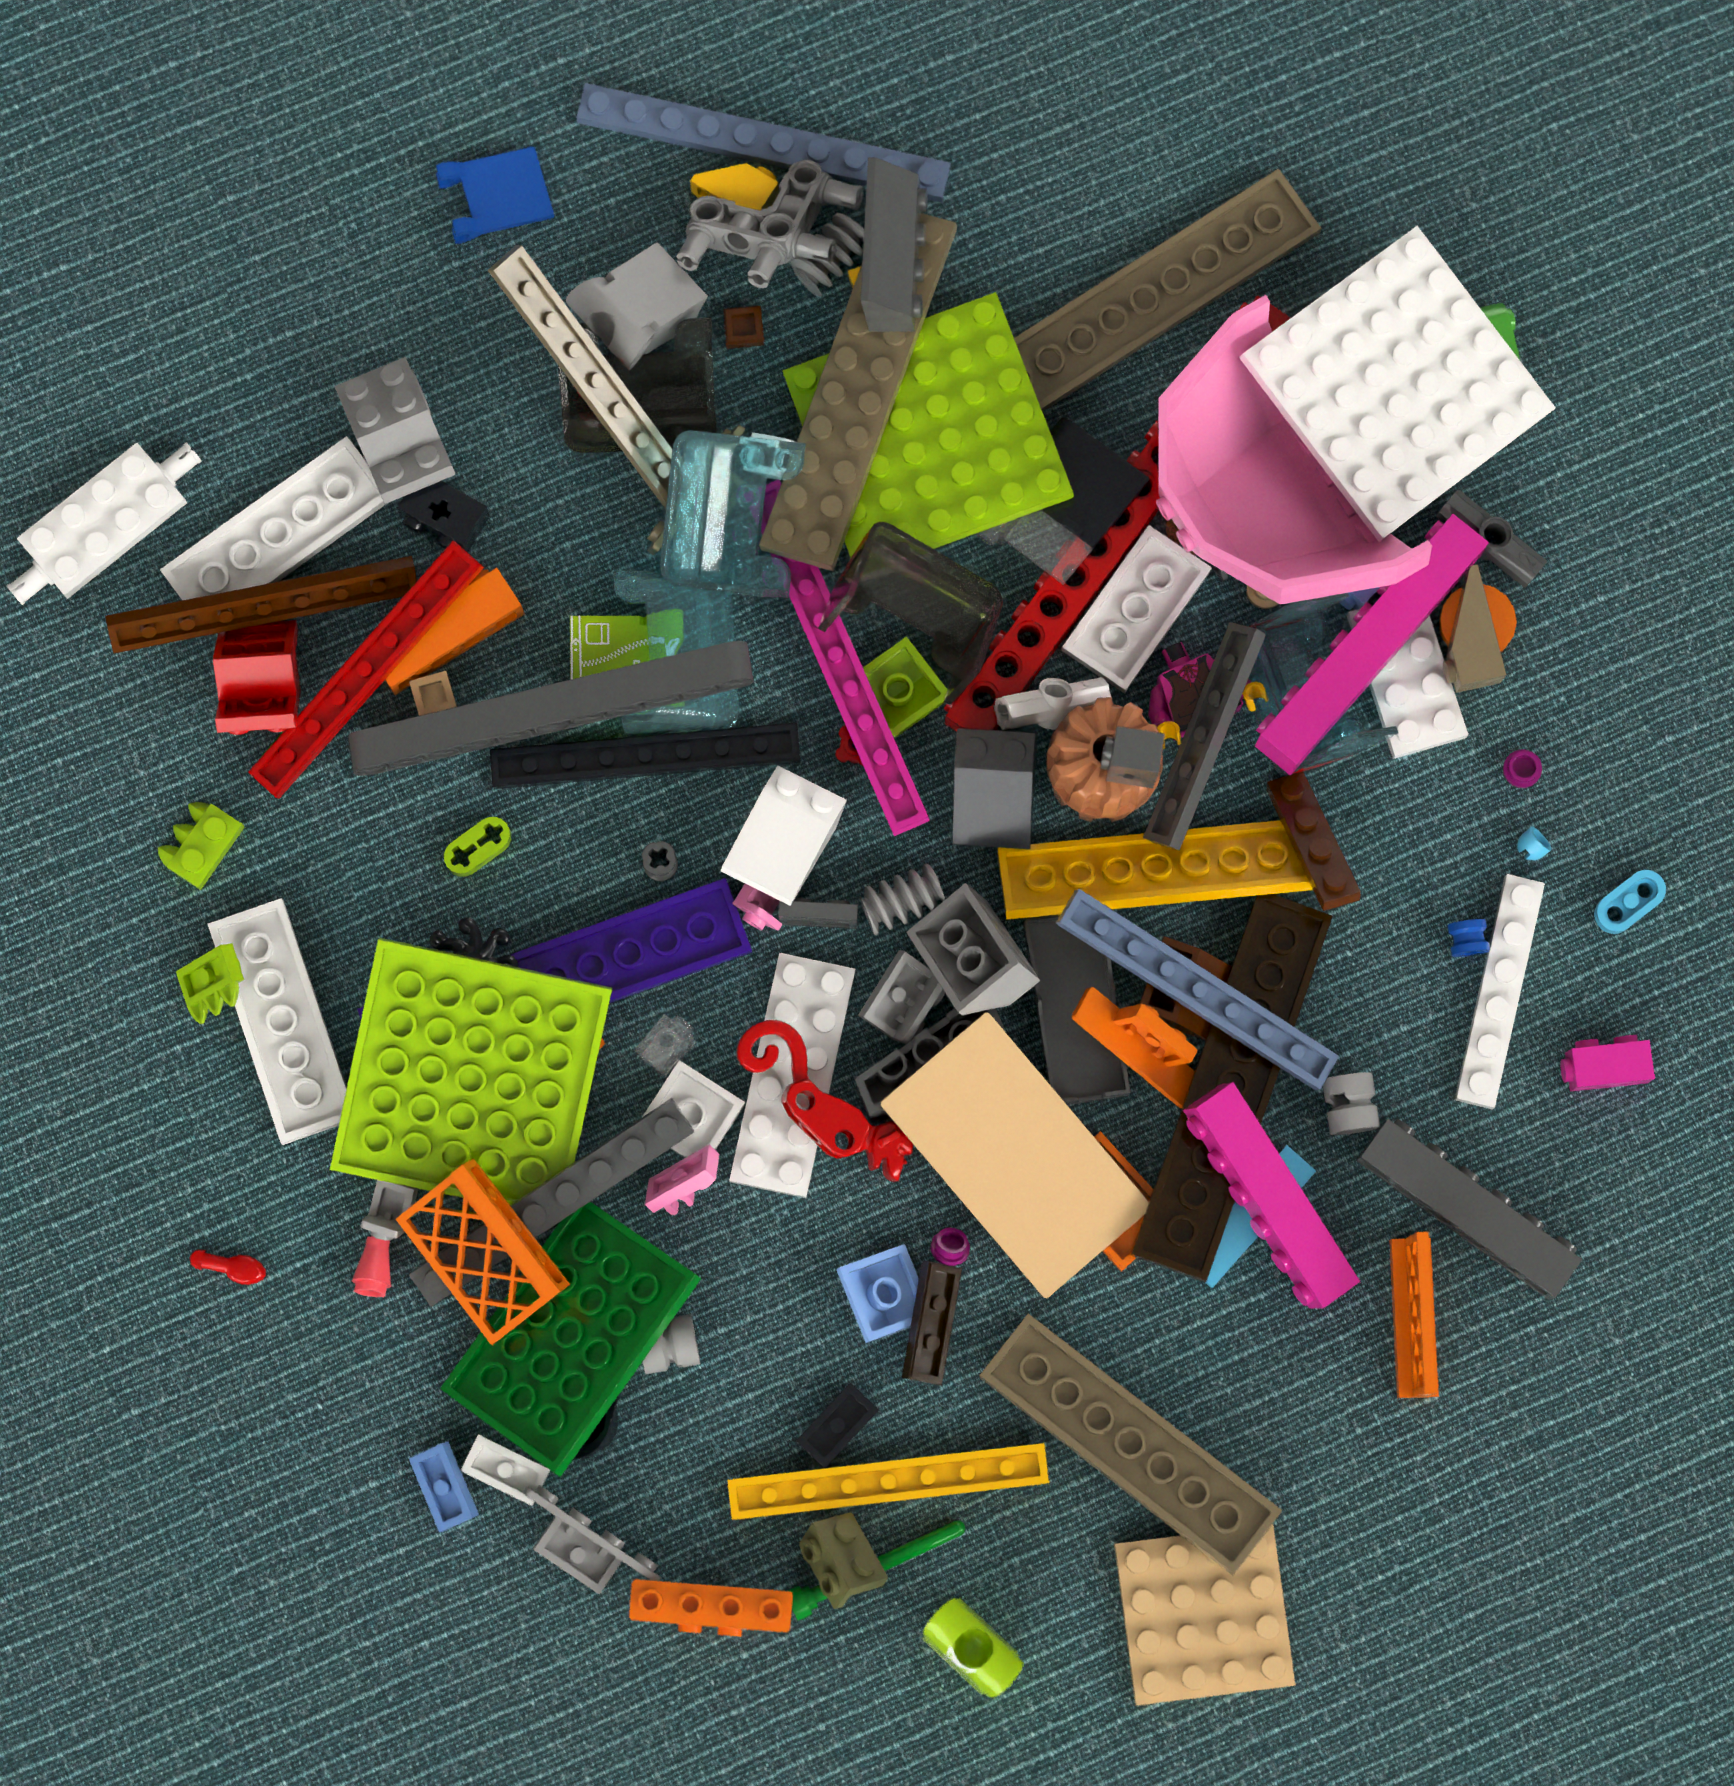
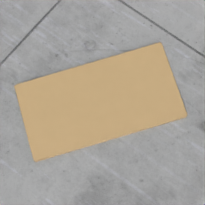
[880,1012,1149,1298]

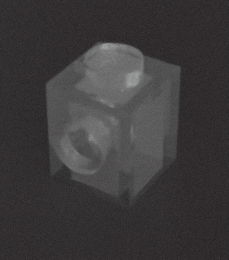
[635,1014,696,1079]

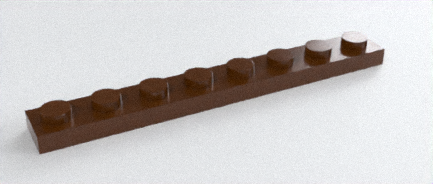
[105,556,417,654]

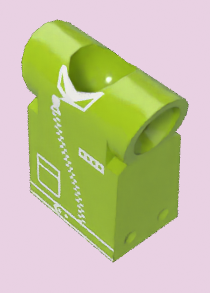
[570,610,683,708]
[922,1597,1023,1698]

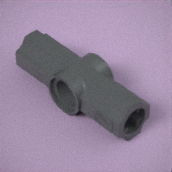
[1436,489,1548,588]

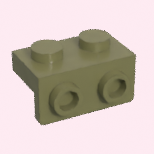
[799,1512,888,1609]

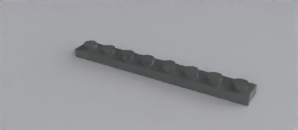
[409,1098,694,1307]

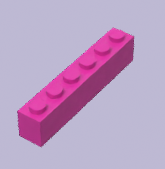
[1183,1082,1360,1309]

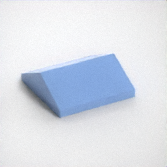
[836,1244,919,1343]

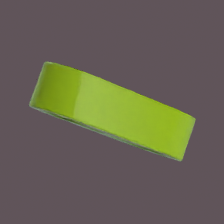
[444,817,511,877]

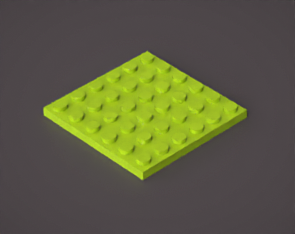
[782,292,1074,577]
[330,938,612,1205]

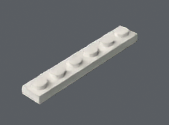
[1454,874,1545,1109]

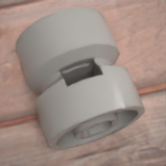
[1323,1072,1380,1135]
[643,1314,701,1375]

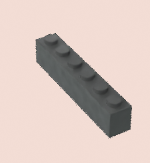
[1356,1119,1583,1300]

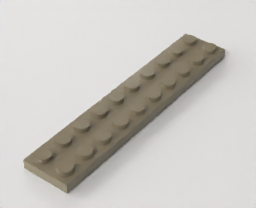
[1014,168,1322,412]
[759,213,957,571]

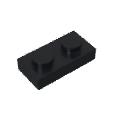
[796,1383,879,1469]

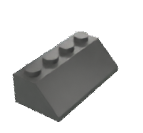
[861,157,928,332]

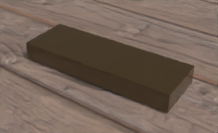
[902,1261,962,1386]

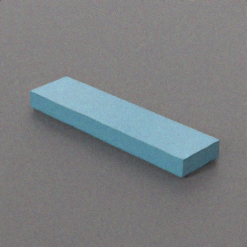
[1205,1145,1316,1289]

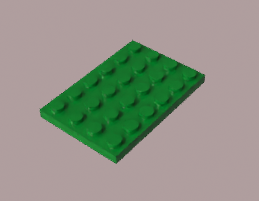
[440,1202,701,1477]

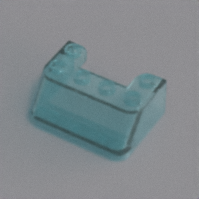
[660,430,806,598]

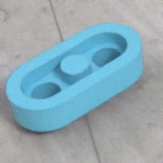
[1594,870,1666,934]

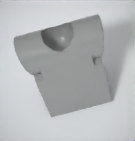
[566,242,708,371]

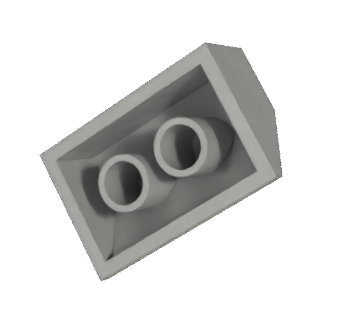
[906,883,1040,1015]

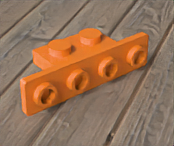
[1072,987,1198,1108]
[629,1579,793,1636]

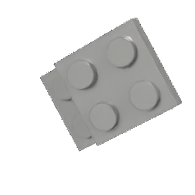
[334,357,456,504]

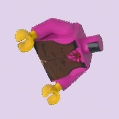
[1148,642,1269,749]

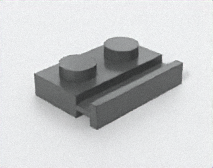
[779,898,858,929]

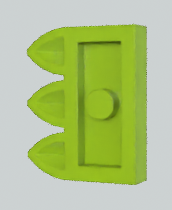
[158,802,245,890]
[176,943,244,1024]

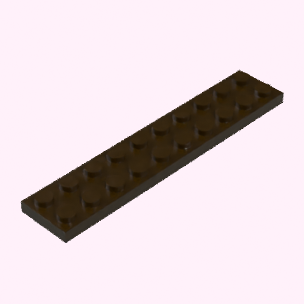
[1130,894,1333,1283]

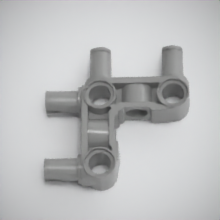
[677,160,863,288]

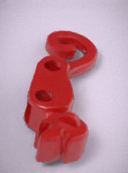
[736,1020,914,1182]

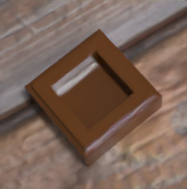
[723,305,764,349]

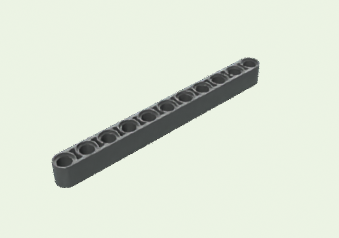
[348,641,754,776]

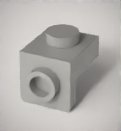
[360,1180,418,1240]

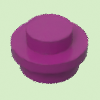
[1503,749,1542,788]
[930,1228,970,1266]

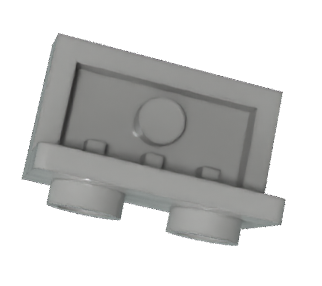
[858,950,945,1044]

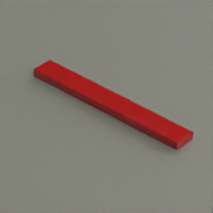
[248,540,484,799]

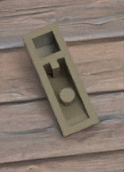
[1443,564,1506,693]

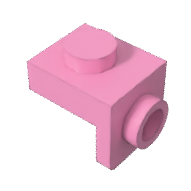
[733,884,782,931]

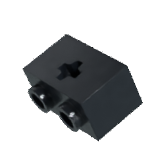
[397,481,490,552]

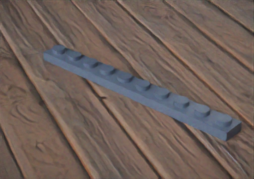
[576,83,951,203]

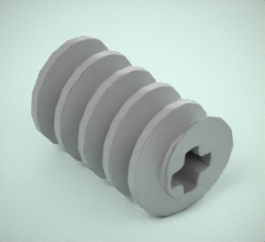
[790,213,864,297]
[860,863,945,936]

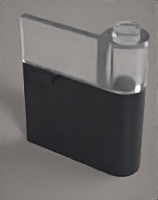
[976,417,1150,585]

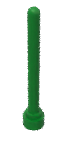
[787,1520,965,1621]

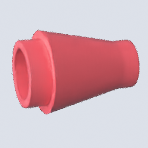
[352,1236,391,1297]

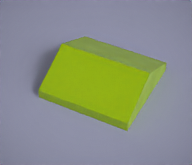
[863,636,952,739]

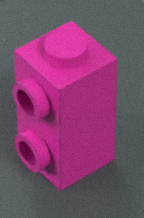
[1560,1035,1655,1092]

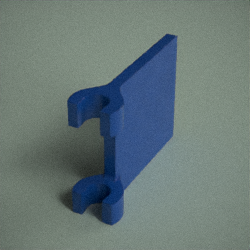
[436,146,554,244]

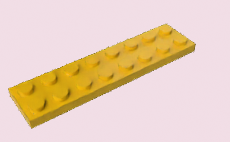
[997,820,1313,920]

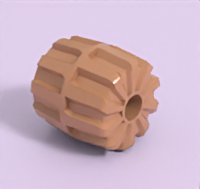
[1046,697,1163,823]

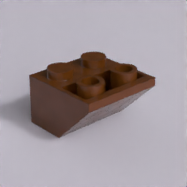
[1139,936,1232,1041]

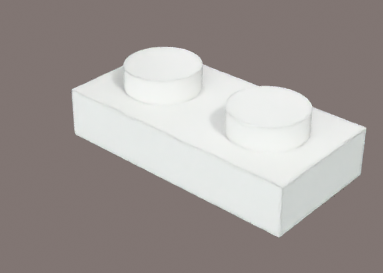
[460,1435,550,1506]

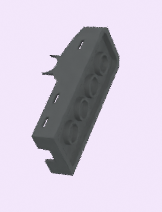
[1023,914,1131,1105]

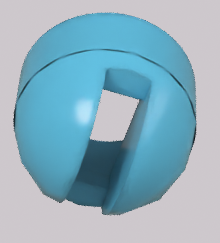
[1517,826,1552,861]

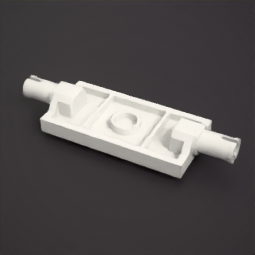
[6,443,202,605]

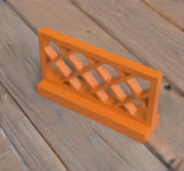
[395,1159,570,1345]
[1389,1232,1439,1398]

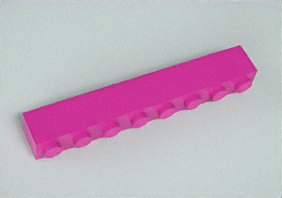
[1255,514,1489,776]

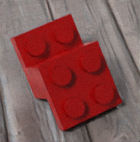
[212,620,301,735]

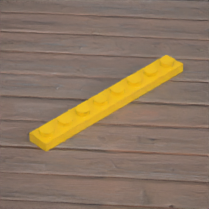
[727,1443,1049,1520]

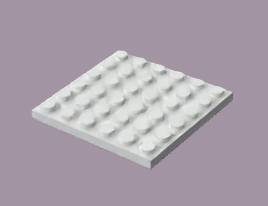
[1239,226,1556,542]

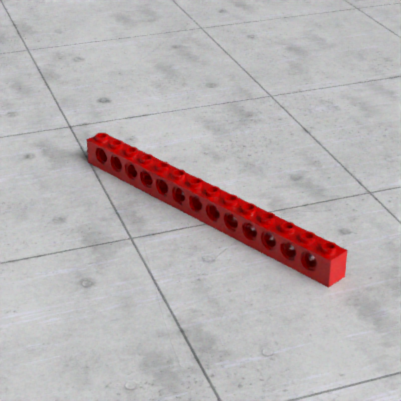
[944,295,1291,732]

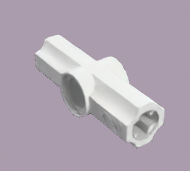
[994,677,1112,730]

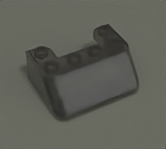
[558,317,717,453]

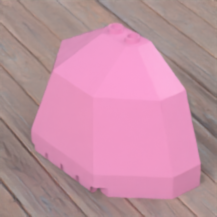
[1156,295,1432,604]

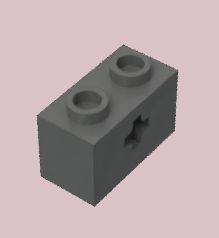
[1100,726,1165,788]

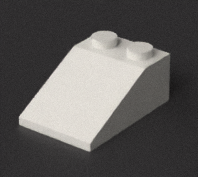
[721,766,847,906]

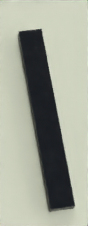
[490,722,801,789]

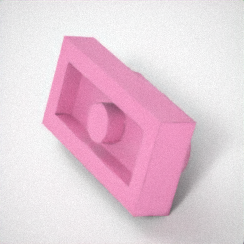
[645,1144,719,1215]

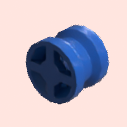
[1447,919,1490,957]

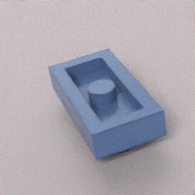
[409,1442,479,1533]

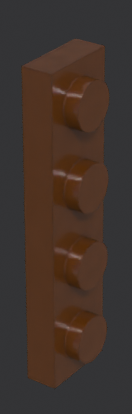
[1266,772,1361,911]

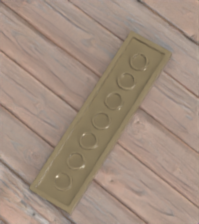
[979,1313,1283,1575]

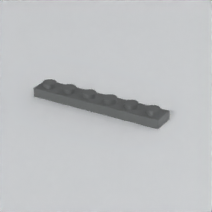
[1143,622,1266,850]

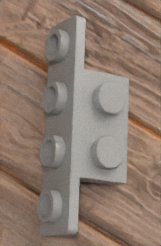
[523,1485,662,1595]

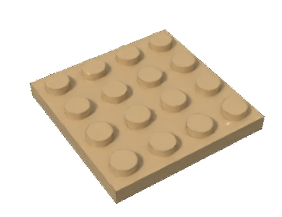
[1114,1524,1296,1706]

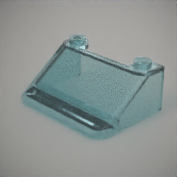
[613,570,739,736]

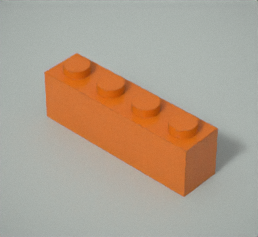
[385,568,524,695]

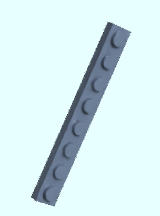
[1055,889,1339,1090]

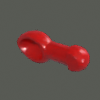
[189,1249,266,1285]

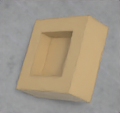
[409,671,457,716]

